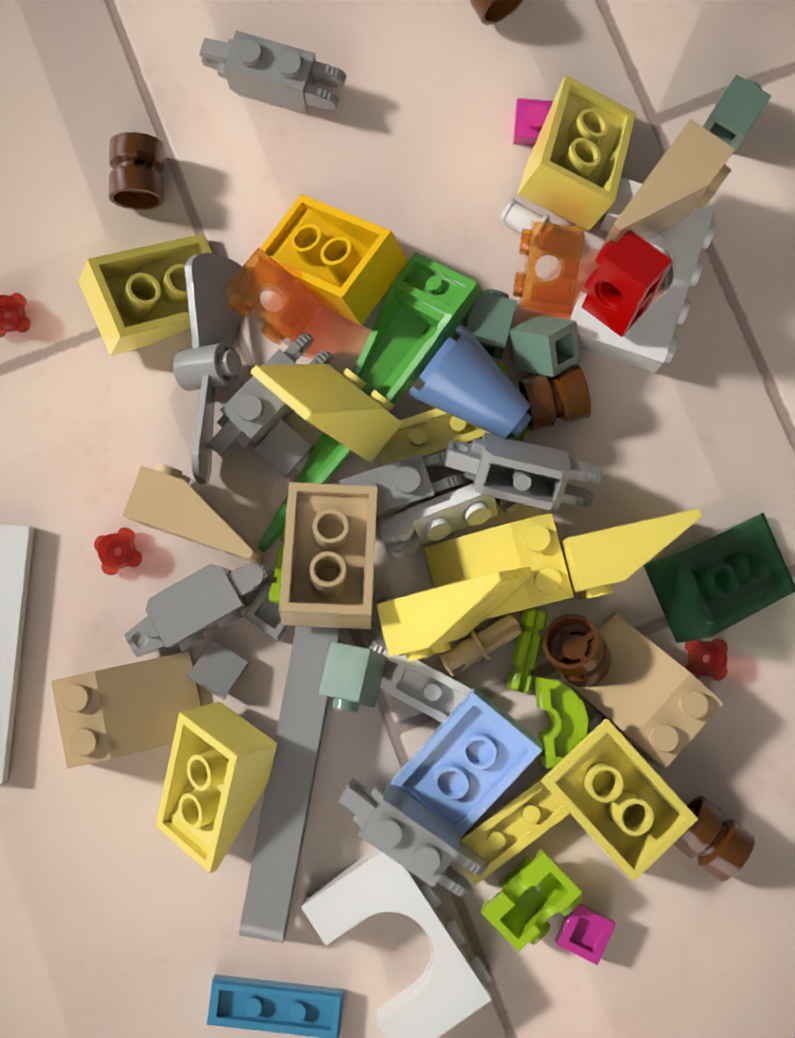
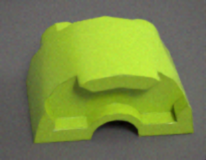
[534,676,589,769]
[480,849,583,952]

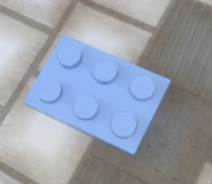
[391,687,543,837]

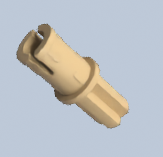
[438,615,522,678]

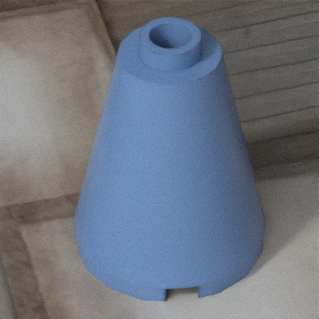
[409,324,532,439]

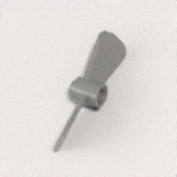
[173,253,250,484]

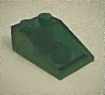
[643,513,795,643]

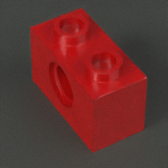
[581,229,673,337]

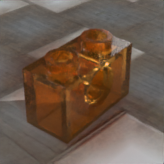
[513,220,585,315]
[224,247,325,346]

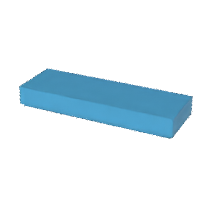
[207,974,345,1038]

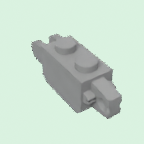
[199,30,347,113]
[208,332,333,459]
[444,432,603,511]
[339,450,465,520]
[124,562,269,657]
[339,778,488,898]

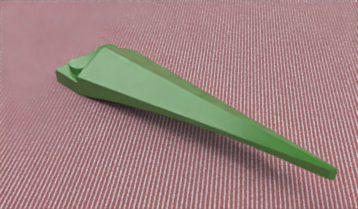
[258,252,483,552]

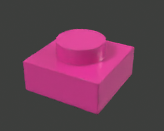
[513,98,553,146]
[555,903,616,965]

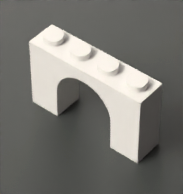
[568,177,716,373]
[301,848,492,1038]

